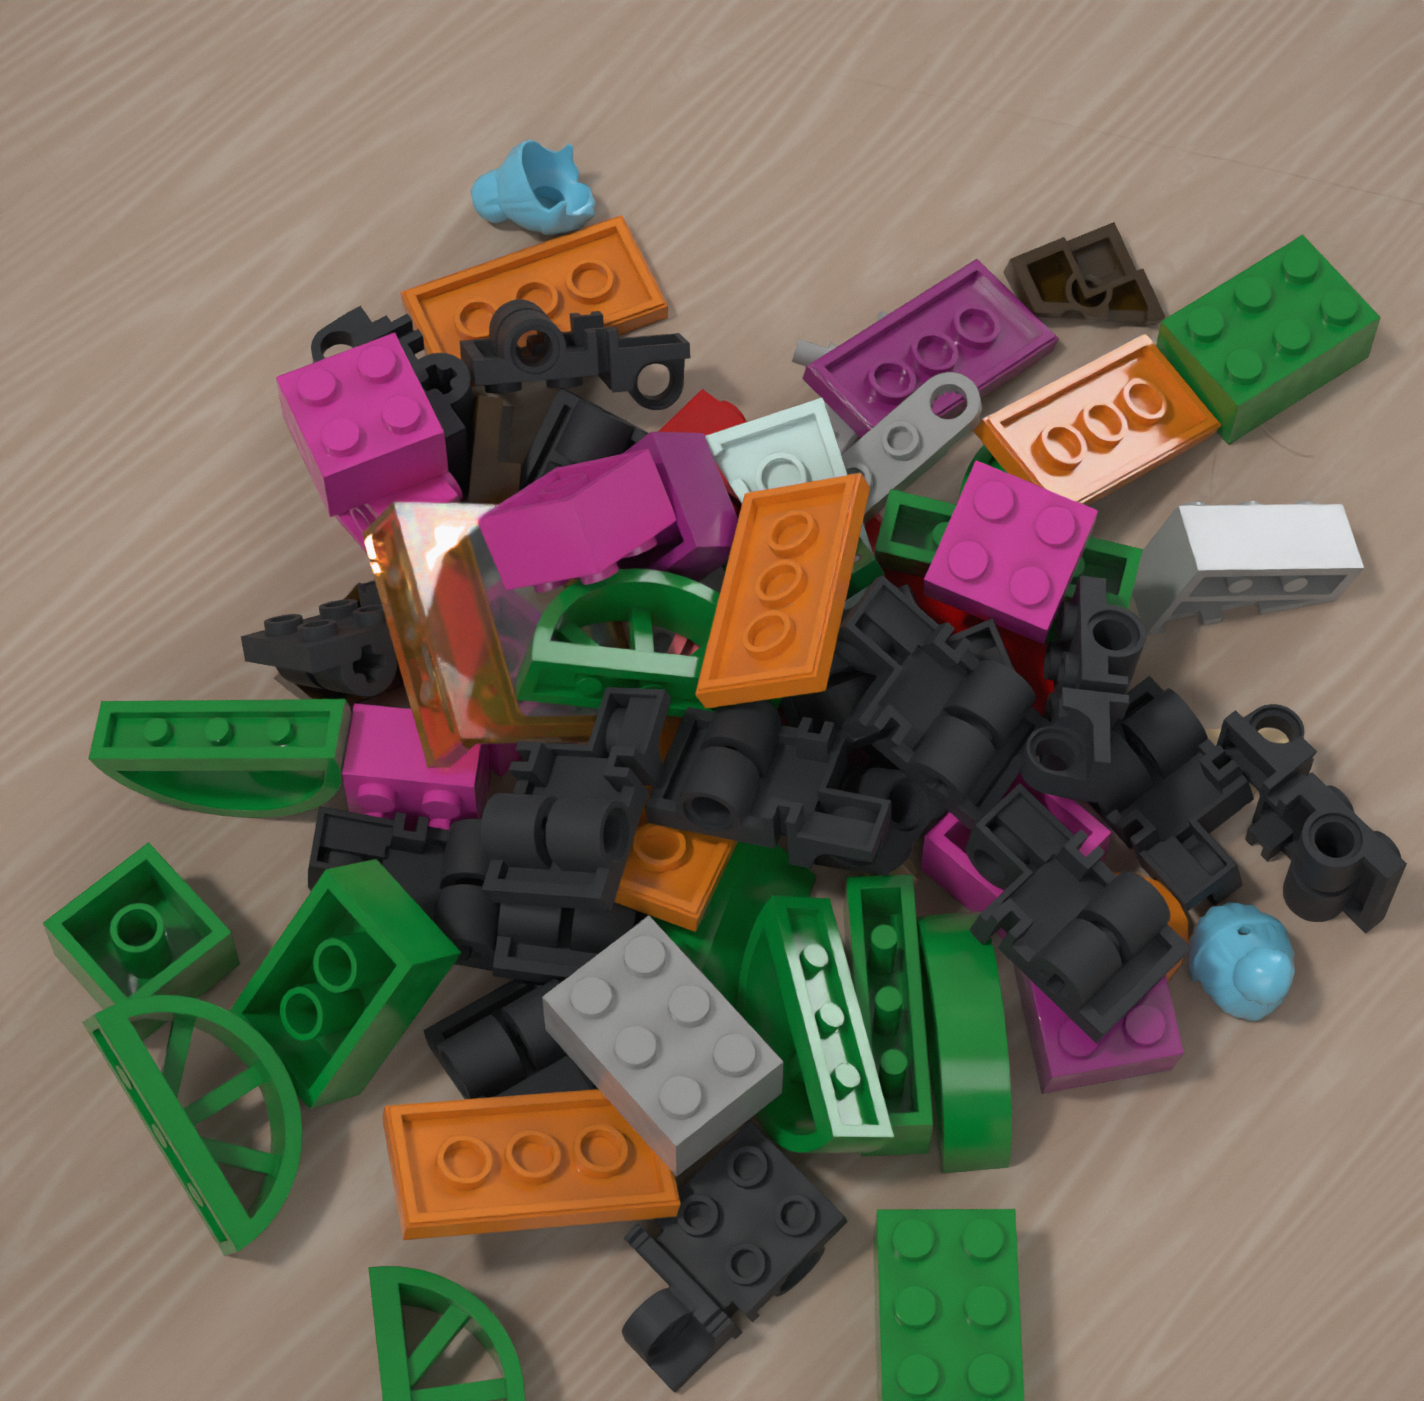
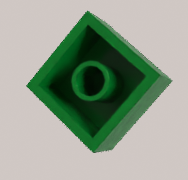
[43,842,240,1041]

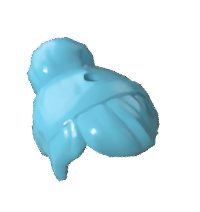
[470,139,597,235]
[1188,902,1295,1021]

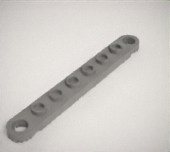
[588,372,982,719]

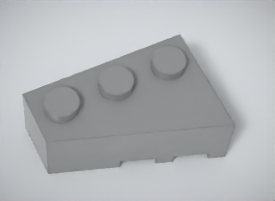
[1132,501,1364,636]

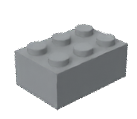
[542,916,783,1177]

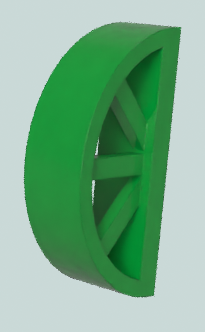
[516,568,783,717]
[88,699,352,818]
[736,895,894,1153]
[916,911,1012,1174]
[82,995,302,1255]
[368,1266,526,1401]

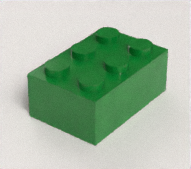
[1156,234,1381,445]
[229,859,461,1109]
[873,1209,1024,1401]

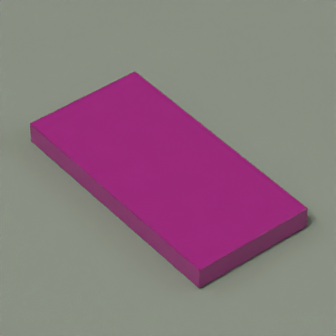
[802,259,1059,438]

